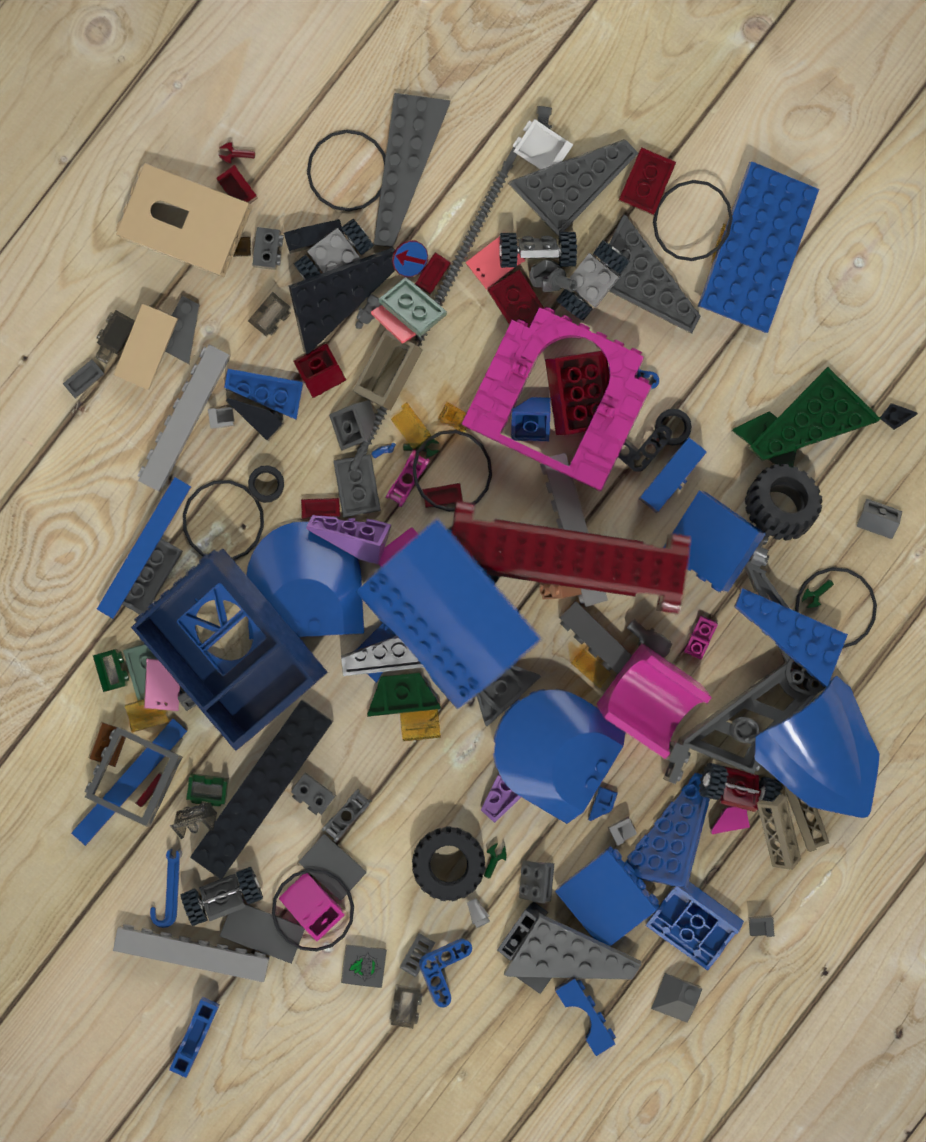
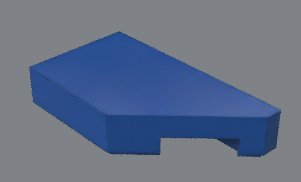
[588,787,618,821]

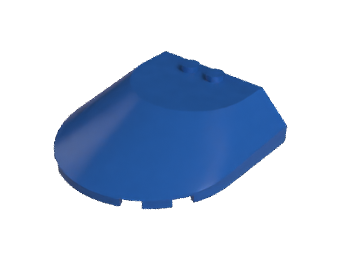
[246,522,364,639]
[493,689,626,824]

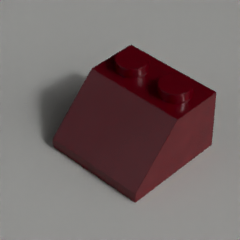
[293,343,346,398]

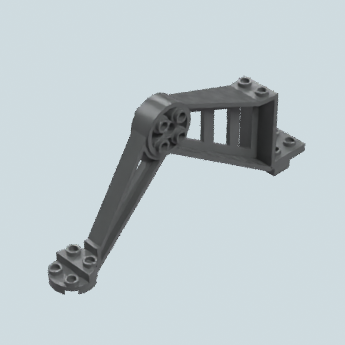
[663,530,831,784]

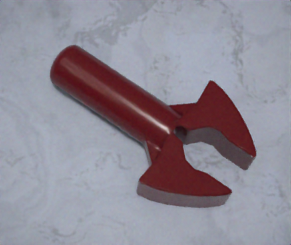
[219,142,256,164]

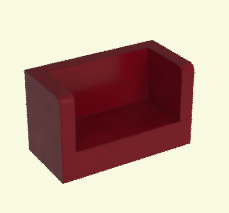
[216,165,258,204]

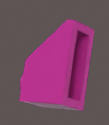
[710,806,750,834]

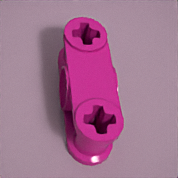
[385,450,430,507]

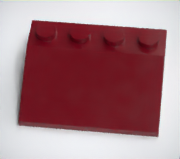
[545,351,610,435]

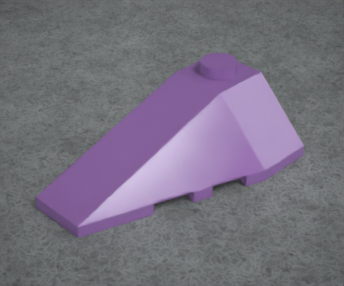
[307,515,391,564]
[481,773,521,823]

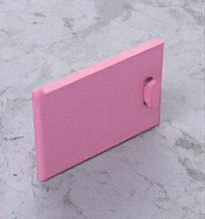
[144,658,180,711]

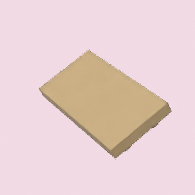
[113,304,178,390]

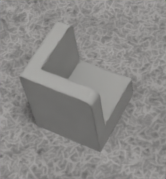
[208,407,235,429]
[608,817,637,845]

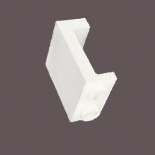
[513,119,573,170]

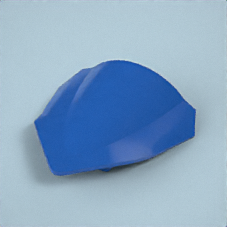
[755,676,880,818]

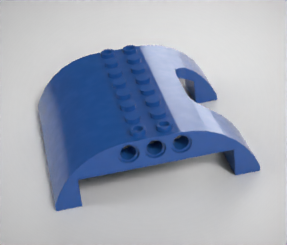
[356,518,541,709]

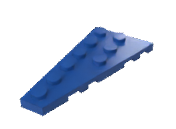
[734,588,848,688]

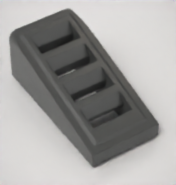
[399,933,435,977]

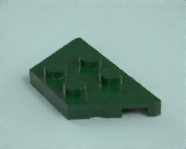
[732,411,797,467]
[367,673,441,717]

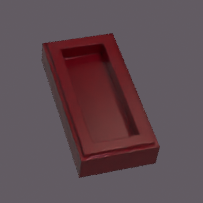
[415,252,451,295]
[422,483,463,508]
[301,498,340,519]
[135,772,163,807]

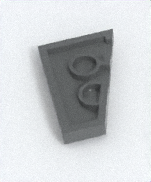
[165,296,200,365]

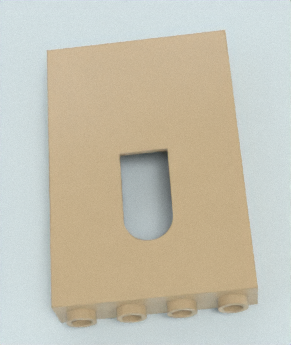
[116,164,253,278]

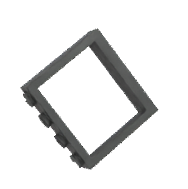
[85,727,183,827]

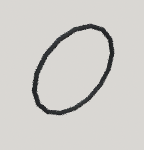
[307,130,386,212]
[653,180,733,261]
[412,430,492,512]
[183,480,264,560]
[795,567,877,649]
[272,869,354,952]

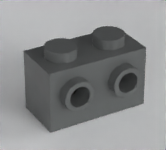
[252,227,284,270]
[291,772,336,815]

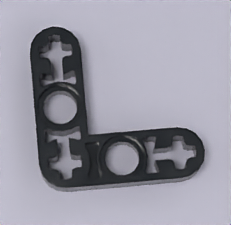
[618,425,672,472]

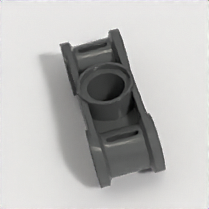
[321,789,372,843]

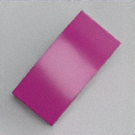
[684,615,718,660]

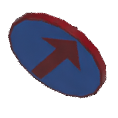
[392,240,428,277]

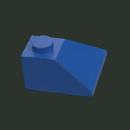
[511,397,551,442]

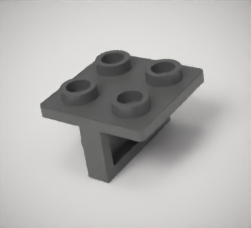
[519,860,555,903]

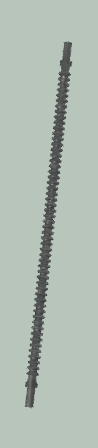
[349,147,520,471]

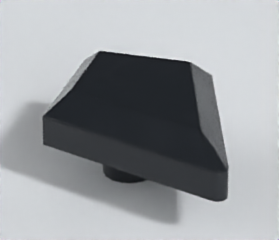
[880,403,918,430]

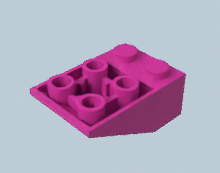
[279,873,346,942]

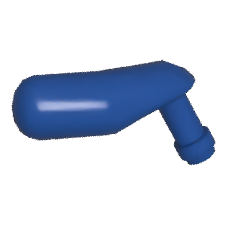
[371,443,396,458]

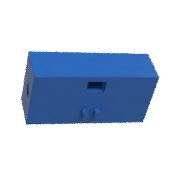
[638,437,707,513]

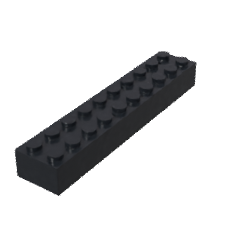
[190,699,334,879]

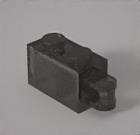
[95,310,135,364]

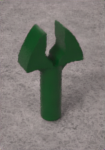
[403,436,439,458]
[801,579,834,608]
[484,843,507,879]

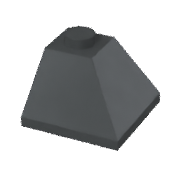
[329,400,376,451]
[651,973,702,1023]

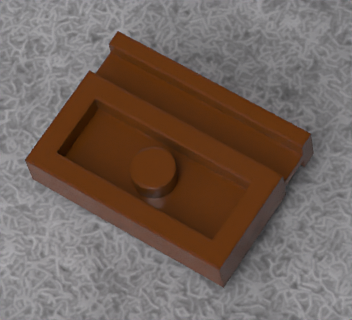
[88,722,126,767]

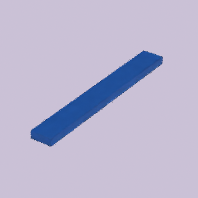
[97,477,191,619]
[71,718,188,846]

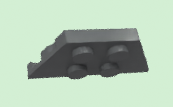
[476,664,541,727]

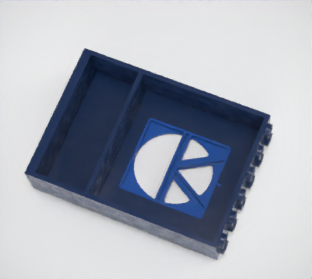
[131,548,328,751]

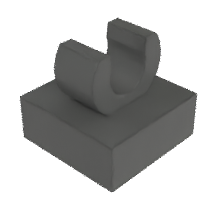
[177,690,196,711]

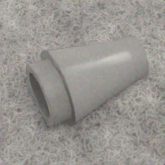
[467,898,490,928]

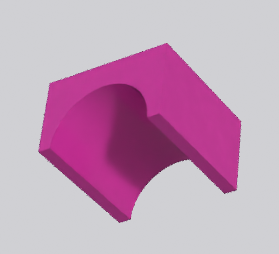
[596,643,712,759]

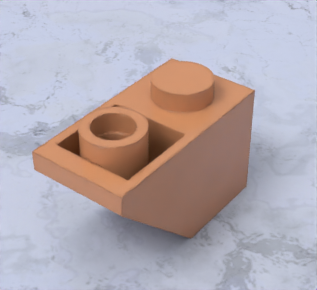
[539,583,582,599]

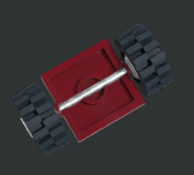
[699,763,782,814]

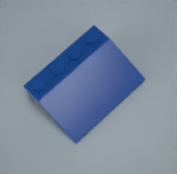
[645,882,744,971]

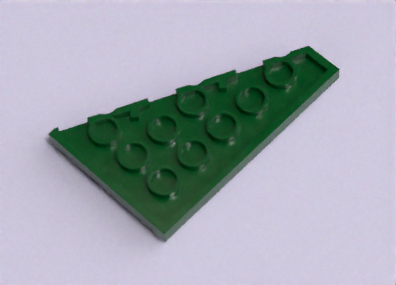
[749,367,881,461]

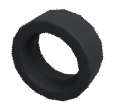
[655,408,692,446]
[248,465,284,503]

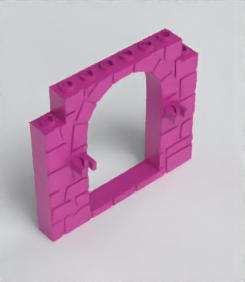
[462,307,652,492]

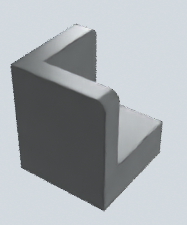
[749,915,775,937]

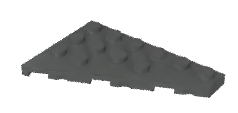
[508,139,638,236]
[600,215,701,334]
[504,913,642,980]

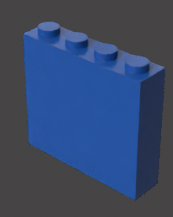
[663,490,765,592]
[555,846,659,946]

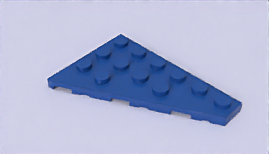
[625,773,710,889]

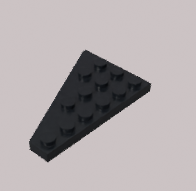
[288,247,395,354]

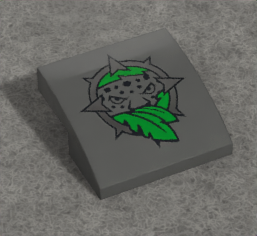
[341,944,387,988]

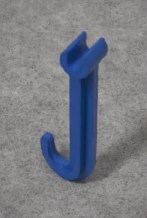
[150,848,182,928]

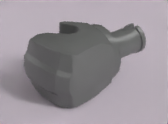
[529,259,577,292]
[627,619,672,658]

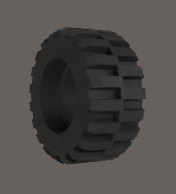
[745,464,823,541]
[412,826,485,902]

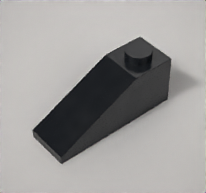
[284,219,345,254]
[225,398,284,441]
[497,901,548,960]

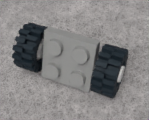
[293,219,374,280]
[556,240,630,321]

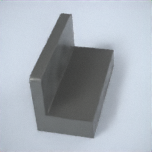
[857,498,902,539]

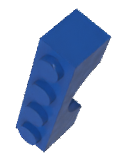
[555,978,616,1056]
[169,997,220,1078]

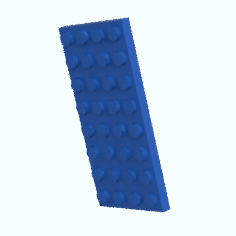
[698,161,819,333]

